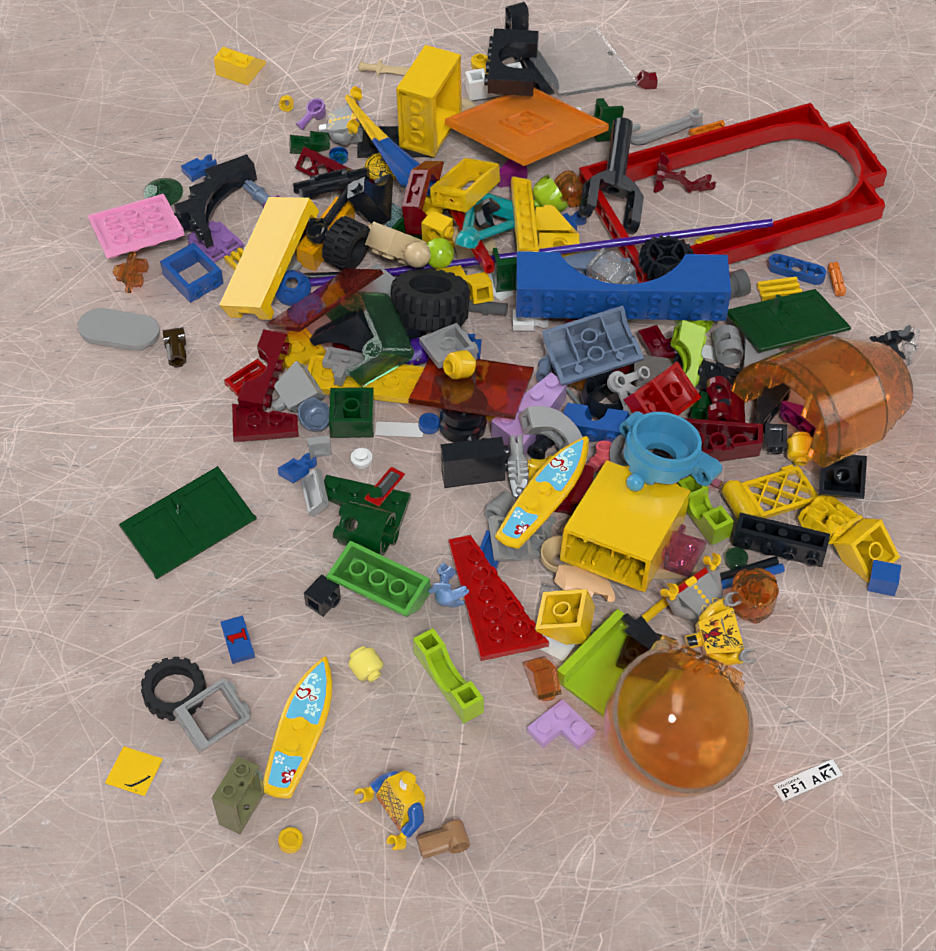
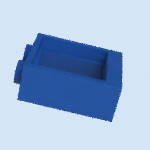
[160,242,224,303]

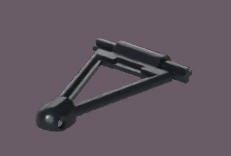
[293,167,370,244]

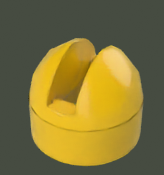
[279,95,294,112]

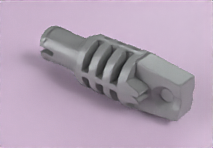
[507,435,529,497]

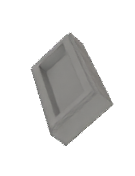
[300,468,329,517]

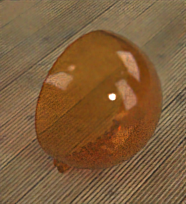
[604,635,753,798]

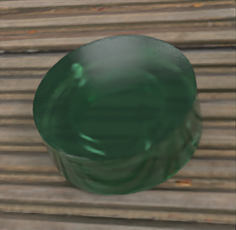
[725,547,748,569]

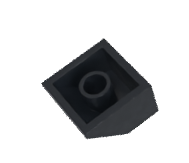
[818,452,867,499]

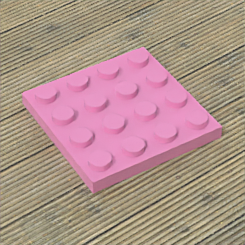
[88,194,185,258]

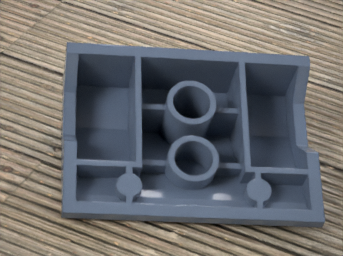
[542,306,644,386]

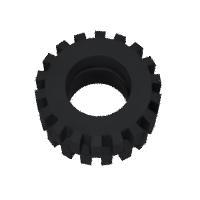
[322,216,370,272]

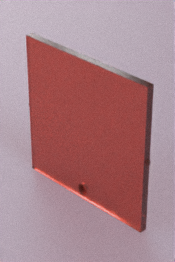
[266,269,384,332]
[408,358,534,420]

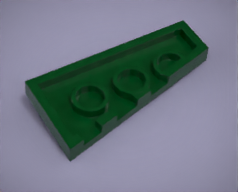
[324,475,411,528]

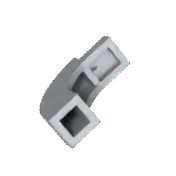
[518,406,582,451]

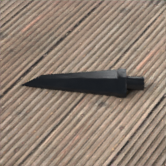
[622,613,685,668]

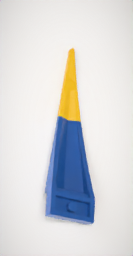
[345,94,437,195]

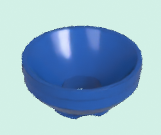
[275,270,311,306]

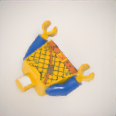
[354,770,426,851]

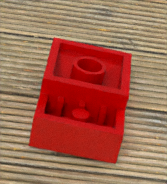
[623,362,701,416]

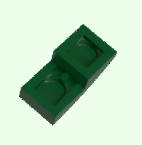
[289,131,330,154]

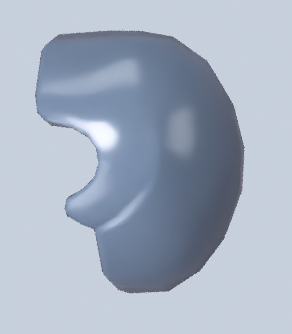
[298,397,329,432]

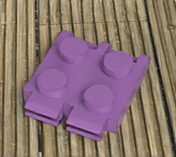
[187,220,244,263]

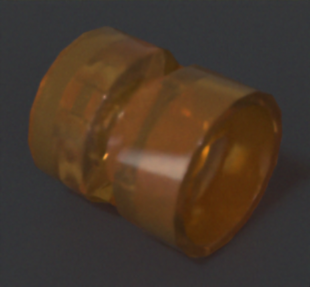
[554,170,583,208]

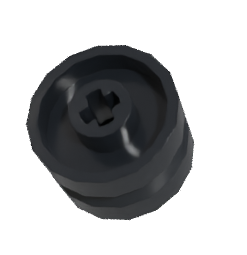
[439,389,488,442]

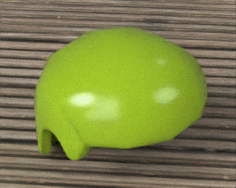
[426,238,454,269]

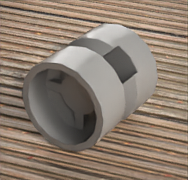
[712,325,744,365]

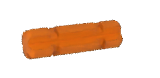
[828,262,846,297]

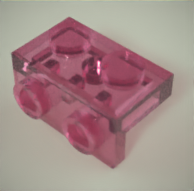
[661,524,707,577]

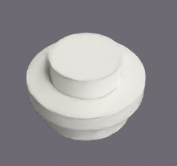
[351,448,373,469]

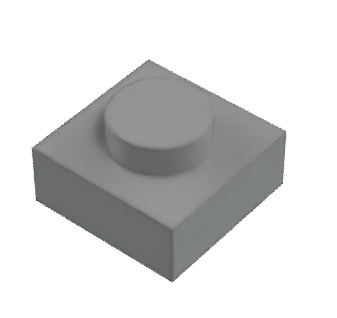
[307,435,332,458]

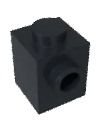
[304,574,341,617]

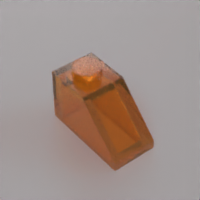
[522,656,562,701]

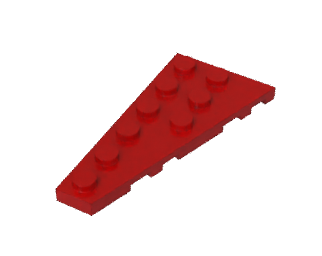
[448,535,549,661]

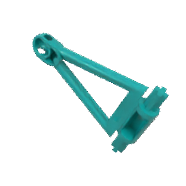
[455,193,515,249]

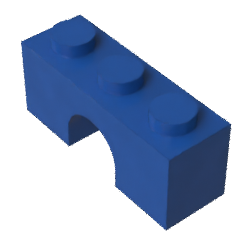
[563,403,630,442]

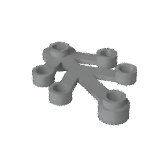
[607,366,650,415]

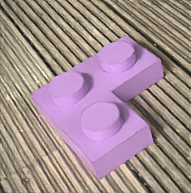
[527,699,596,750]

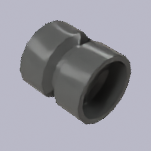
[730,269,751,300]

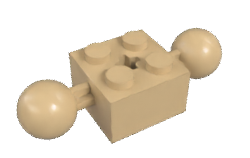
[365,221,431,268]

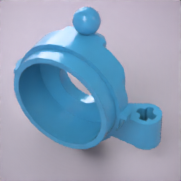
[620,412,722,491]

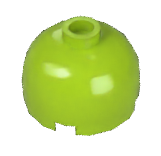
[533,174,568,212]

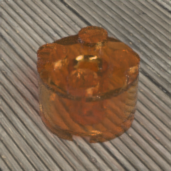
[730,568,779,624]

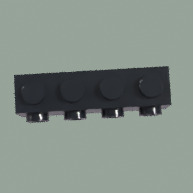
[732,512,830,567]

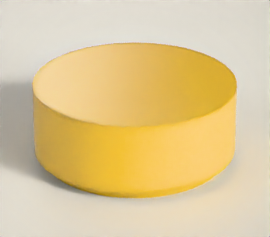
[278,827,303,854]

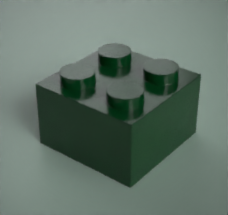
[329,387,375,438]

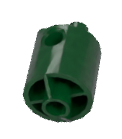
[333,501,400,556]

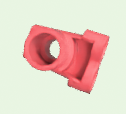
[586,440,612,472]

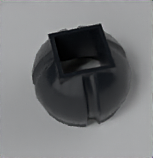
[581,371,630,420]

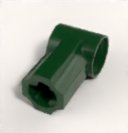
[690,391,712,420]

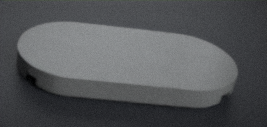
[78,308,160,351]

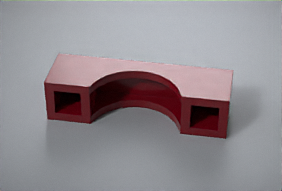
[237,329,292,412]

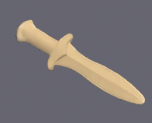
[358,60,409,77]

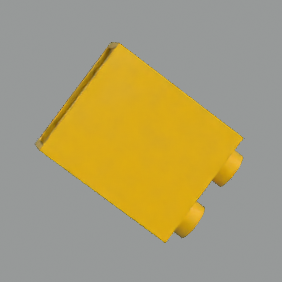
[560,460,691,593]

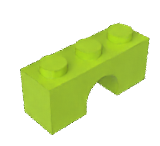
[678,475,734,545]

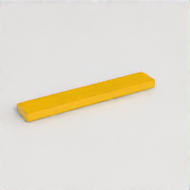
[511,177,539,252]

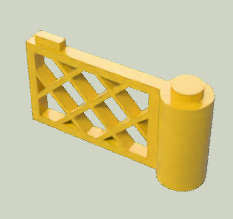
[721,464,819,519]

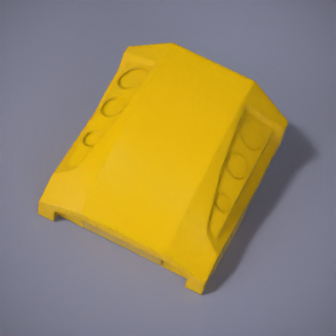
[798,495,864,544]

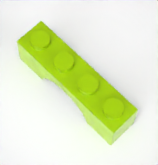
[671,320,707,409]
[413,628,484,724]

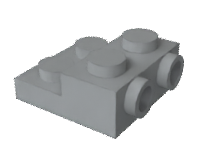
[419,323,479,369]

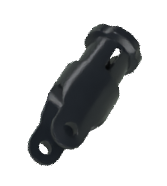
[527,434,554,459]

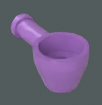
[296,98,326,130]

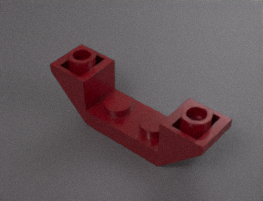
[402,161,444,236]

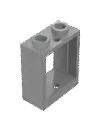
[173,678,251,754]

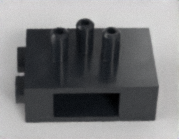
[440,435,509,488]

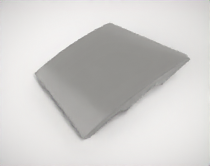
[488,515,556,562]

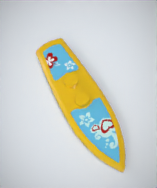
[495,436,589,549]
[263,656,333,799]

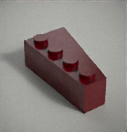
[671,418,763,462]

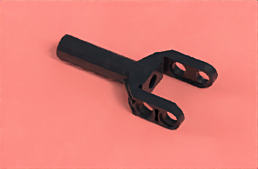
[579,117,644,234]

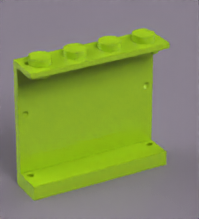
[556,609,685,732]

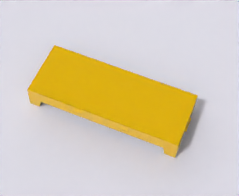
[219,197,319,320]

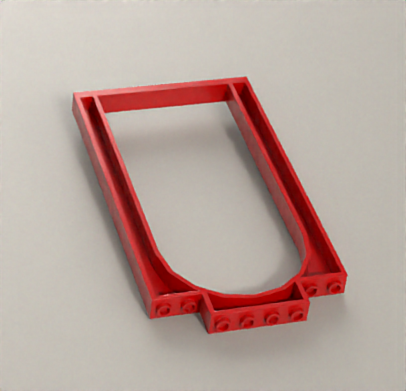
[578,102,887,283]

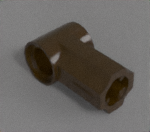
[162,327,187,368]

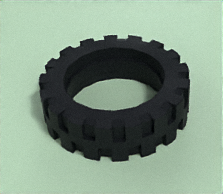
[141,656,207,721]

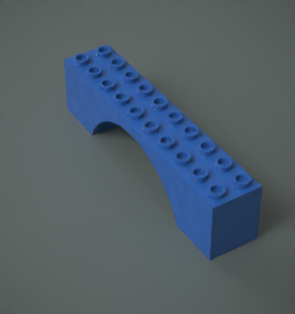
[516,251,731,321]

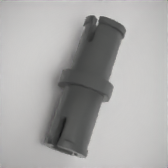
[469,300,508,316]

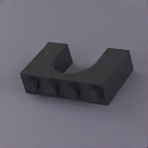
[484,28,539,96]

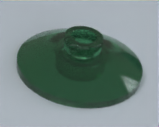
[144,178,183,206]

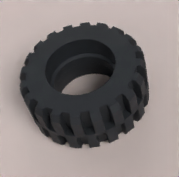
[390,268,470,333]

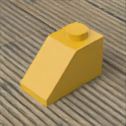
[535,205,578,235]

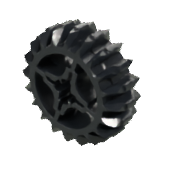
[638,234,694,279]

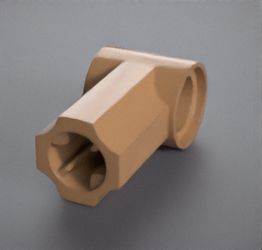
[416,820,471,859]

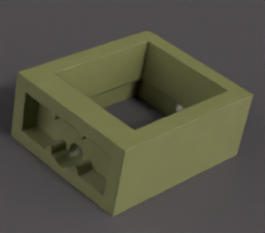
[212,756,265,835]

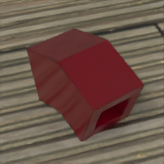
[635,69,658,90]

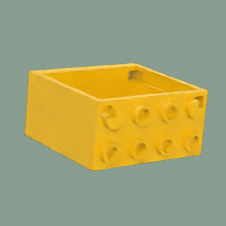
[396,45,462,157]

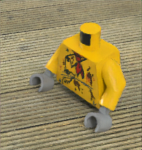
[685,591,756,666]

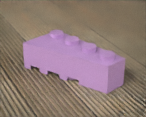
[491,373,567,455]

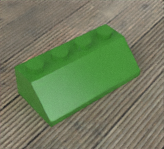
[326,541,431,617]

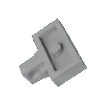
[322,347,370,386]

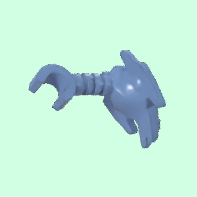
[428,562,469,608]

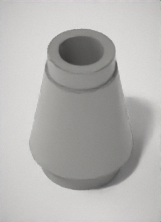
[484,492,513,519]

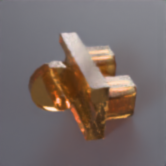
[113,252,149,293]

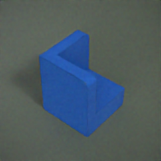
[867,560,901,597]

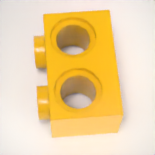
[421,210,455,249]

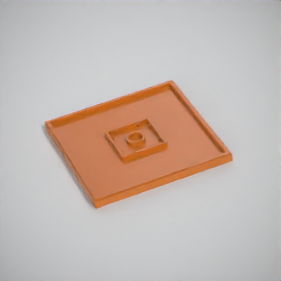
[445,88,609,166]

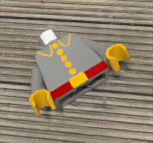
[319,86,364,145]
[660,552,723,623]

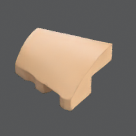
[554,565,615,602]

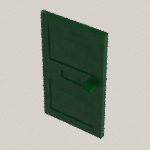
[727,289,851,353]
[119,466,257,579]

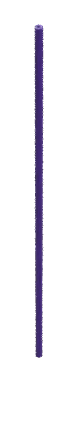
[309,219,773,287]

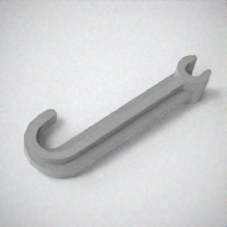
[630,109,703,145]

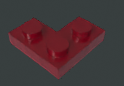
[637,325,678,359]

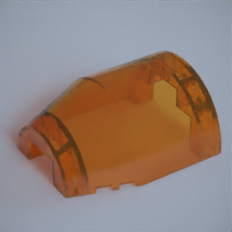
[731,336,913,468]

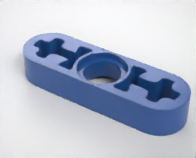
[768,253,826,285]

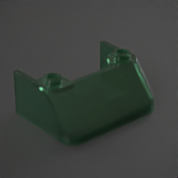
[321,291,414,387]

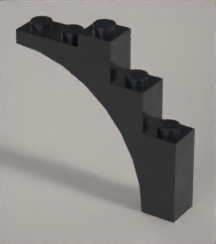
[173,154,257,248]

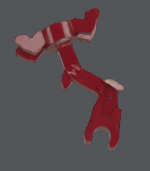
[654,152,716,194]

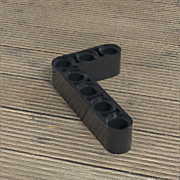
[505,2,559,95]

